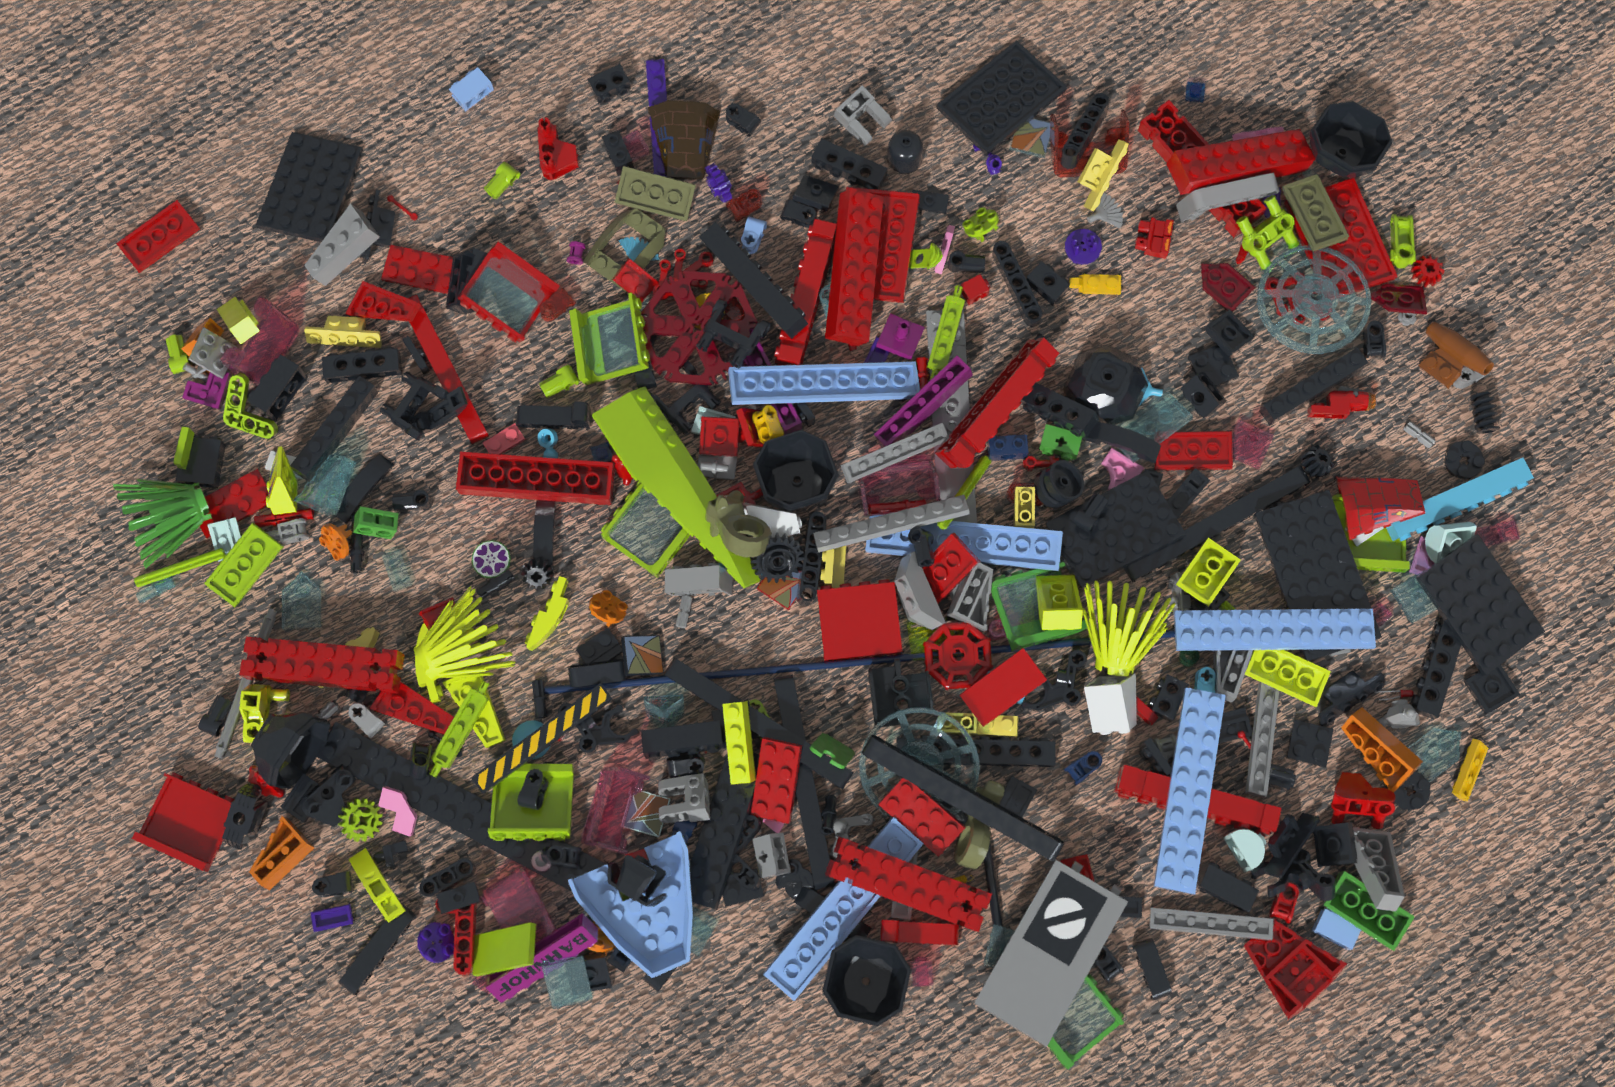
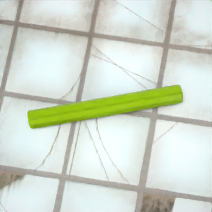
[937,456,991,530]
[134,548,226,587]

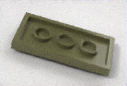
[614,166,696,221]
[1282,174,1349,252]

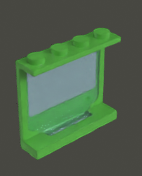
[991,562,1087,651]
[1048,974,1125,1070]

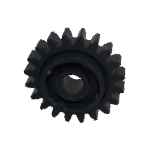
[750,533,804,583]

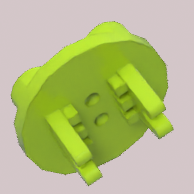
[962,207,999,242]

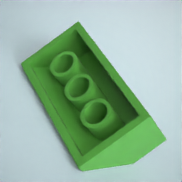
[1323,871,1415,951]

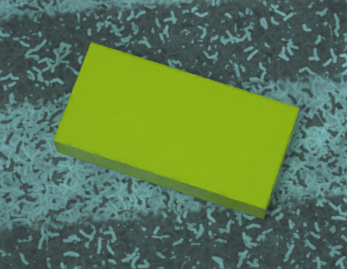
[173,427,195,469]

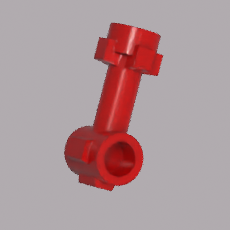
[1022,456,1059,472]

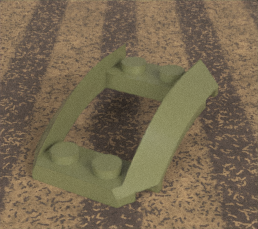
[583,208,666,292]

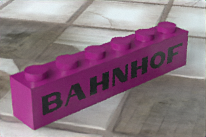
[485,913,598,1003]

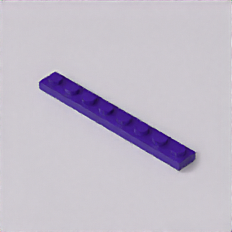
[646,59,667,177]

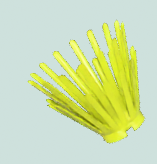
[1083,581,1176,677]
[413,586,516,682]

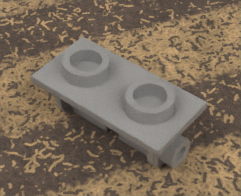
[1169,572,1191,614]

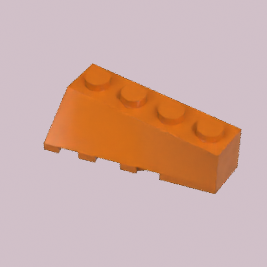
[1341,707,1423,792]

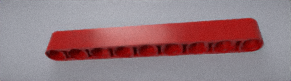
[408,294,489,445]

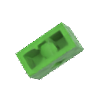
[1039,424,1082,461]

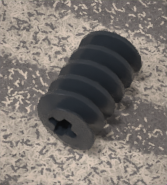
[1470,392,1500,434]

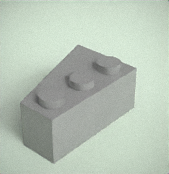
[665,563,733,596]

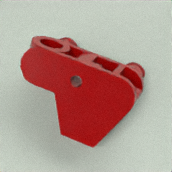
[537,117,579,180]
[1331,772,1395,829]

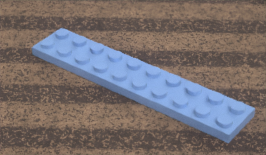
[728,362,920,405]
[865,515,1063,571]
[1174,609,1376,651]
[1153,687,1226,894]
[763,817,924,1001]

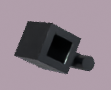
[1268,764,1296,791]

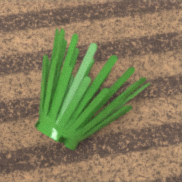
[112,479,212,569]

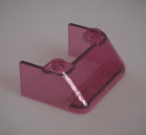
[857,454,941,516]
[581,767,650,855]

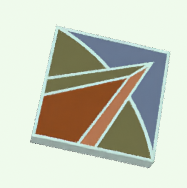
[621,788,671,837]

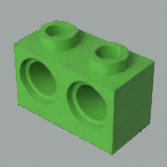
[353,506,399,539]

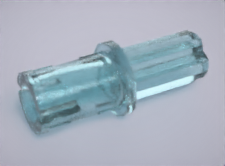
[136,577,176,603]

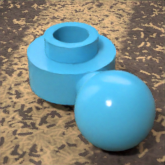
[538,428,558,458]

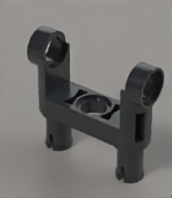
[696,298,771,369]
[649,360,721,435]
[380,371,449,441]

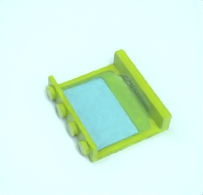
[569,292,650,385]
[601,481,691,578]

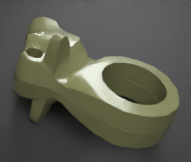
[705,490,772,557]
[954,780,1004,870]

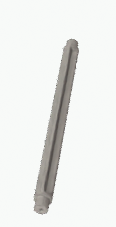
[214,608,277,759]

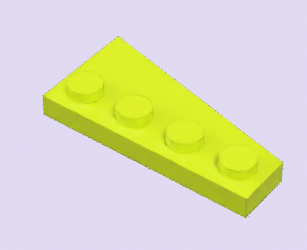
[442,672,506,748]

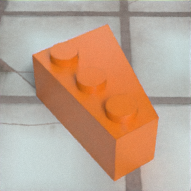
[249,816,314,890]

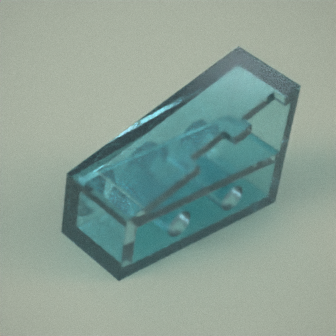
[293,455,357,516]

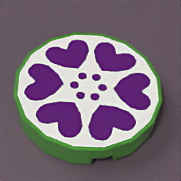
[472,540,511,579]

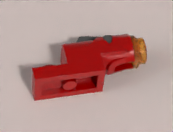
[1307,386,1376,419]

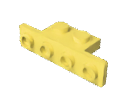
[1077,140,1129,211]
[304,316,382,348]
[821,546,846,588]

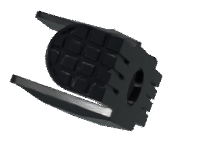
[222,783,269,850]
[608,855,668,907]

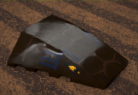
[647,100,721,180]

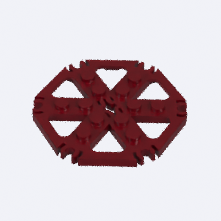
[641,271,758,386]

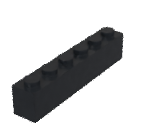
[1259,347,1369,426]
[290,376,378,483]

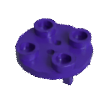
[1064,229,1102,265]
[417,922,454,963]

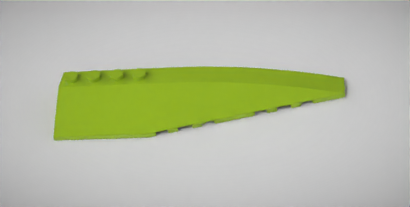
[592,387,760,588]

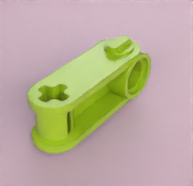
[1390,214,1416,269]

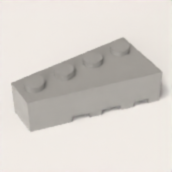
[1353,827,1405,912]

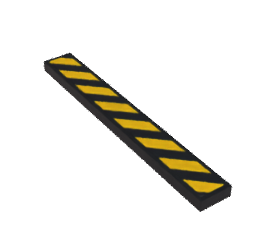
[471,683,613,794]

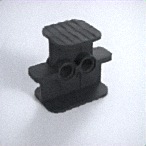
[868,658,933,732]

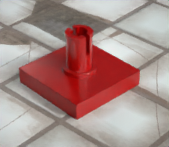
[736,408,764,447]

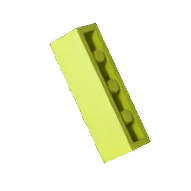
[217,297,260,344]
[722,701,756,784]

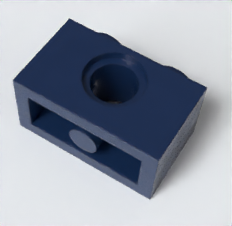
[987,434,1029,461]

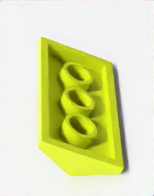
[1245,650,1331,707]

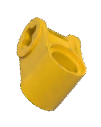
[752,405,784,443]

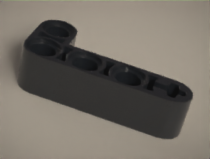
[516,402,591,430]

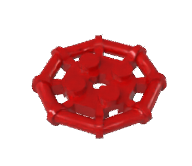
[923,622,994,691]

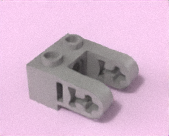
[834,85,892,146]
[658,773,710,823]

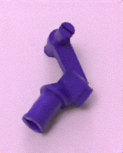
[973,144,1002,175]

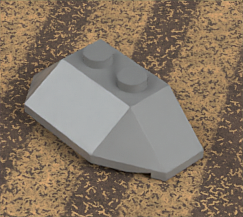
[894,551,946,630]

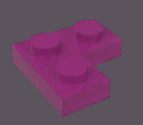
[182,372,231,410]

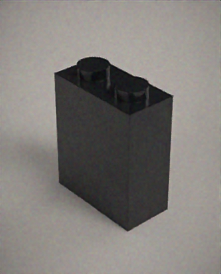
[175,435,226,489]

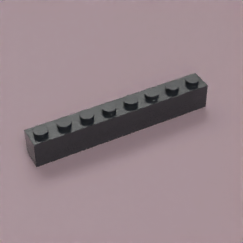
[699,222,808,339]

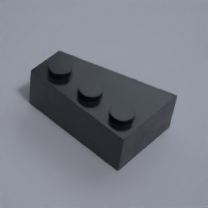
[446,248,489,315]

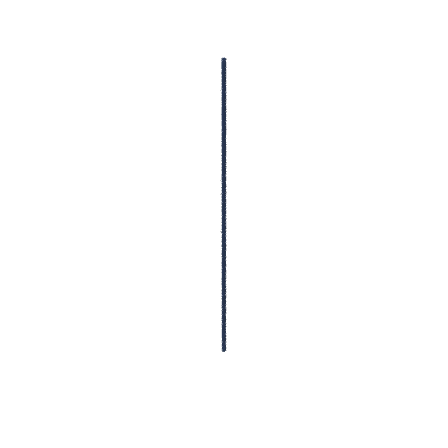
[545,630,1175,694]

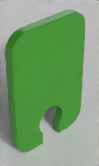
[810,733,855,769]

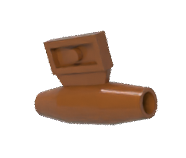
[1418,322,1494,389]

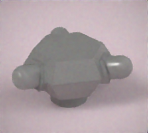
[1377,700,1420,728]

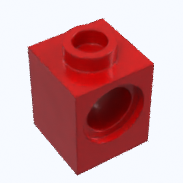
[960,274,990,305]

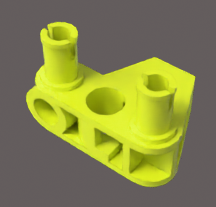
[239,684,290,743]

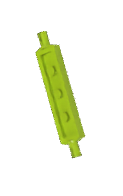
[927,285,965,380]
[429,680,490,778]

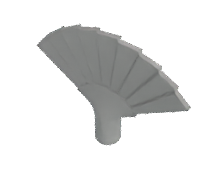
[1087,193,1123,228]

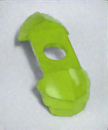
[909,243,943,269]

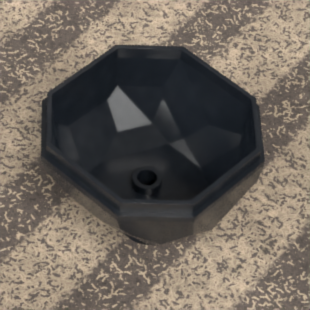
[1310,101,1392,178]
[1063,345,1148,425]
[753,430,839,512]
[251,712,330,789]
[822,935,911,1027]

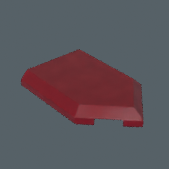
[1201,263,1256,312]
[1368,284,1427,315]

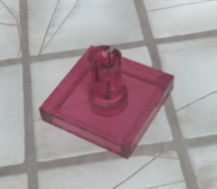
[1232,420,1274,470]

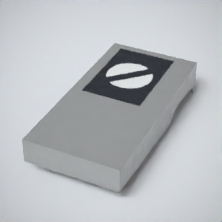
[974,860,1128,1047]

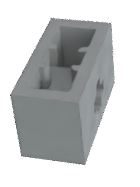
[753,833,790,878]

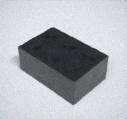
[247,354,308,423]

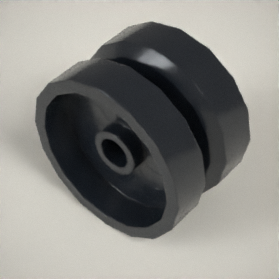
[1034,460,1084,509]

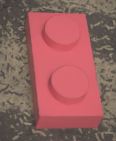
[483,423,525,454]

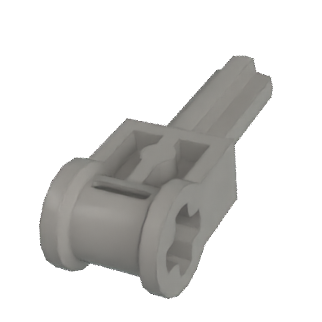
[266,518,309,545]

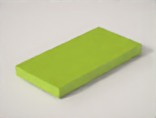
[204,523,284,607]
[472,922,536,976]

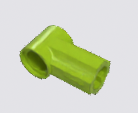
[484,162,521,200]
[166,335,190,374]
[539,365,580,398]

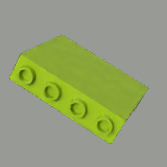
[1332,494,1410,573]
[488,764,574,841]

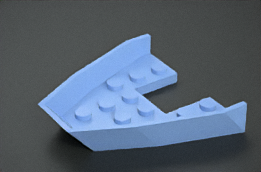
[568,831,693,978]

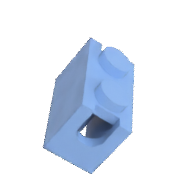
[449,67,494,112]
[1311,909,1361,950]

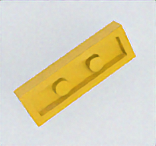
[1452,739,1488,802]

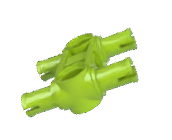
[1236,195,1300,270]

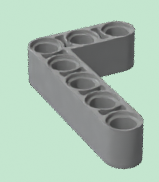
[1176,173,1280,223]

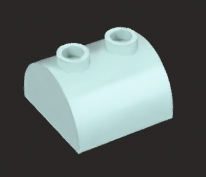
[1425,522,1477,563]
[1223,829,1266,872]

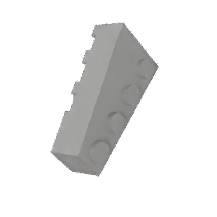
[304,203,380,286]

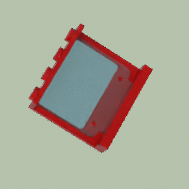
[457,241,560,343]

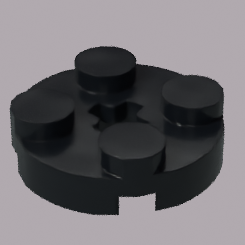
[1444,440,1485,479]
[1394,771,1430,811]

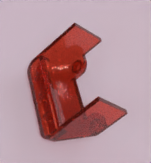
[1050,109,1130,178]

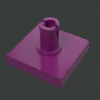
[876,314,925,360]

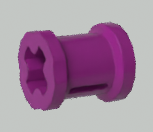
[566,241,586,265]

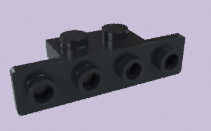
[360,189,396,264]
[1318,670,1385,727]
[1264,813,1320,878]

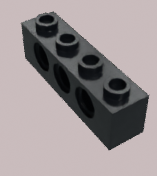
[811,138,888,190]
[322,347,402,383]
[1021,383,1099,439]

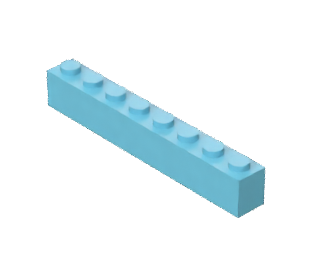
[1386,458,1534,541]

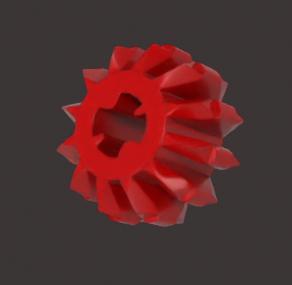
[1410,254,1445,288]

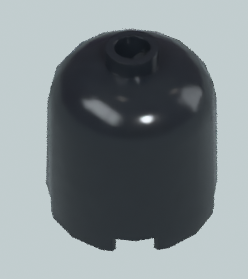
[887,130,923,174]

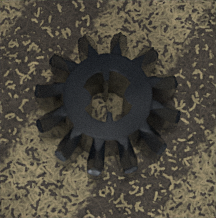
[1300,445,1334,478]
[521,557,555,591]

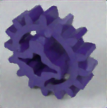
[705,163,732,203]

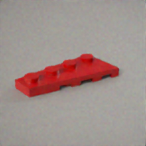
[345,281,421,322]
[369,682,454,735]

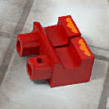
[1135,217,1174,259]

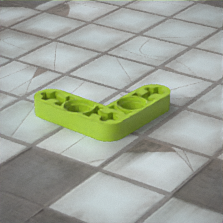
[223,373,278,439]

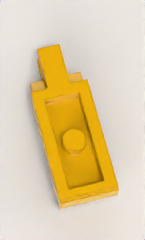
[1069,274,1121,295]

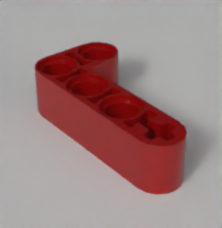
[436,900,477,975]
[880,920,959,946]

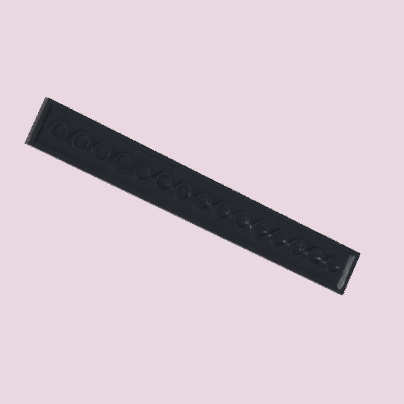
[316,722,609,891]

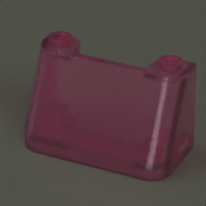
[220,296,300,386]
[481,865,557,943]

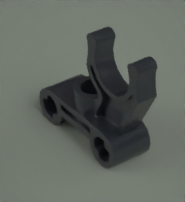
[1021,650,1087,712]
[558,703,639,755]
[1250,849,1336,901]

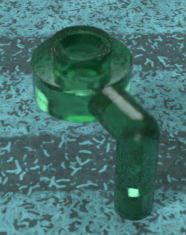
[1179,651,1200,667]

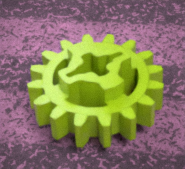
[338,798,383,842]

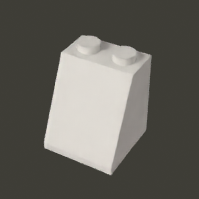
[743,503,802,538]
[1084,673,1137,735]

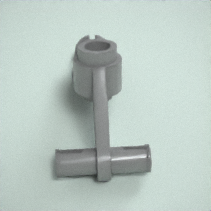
[829,813,875,857]

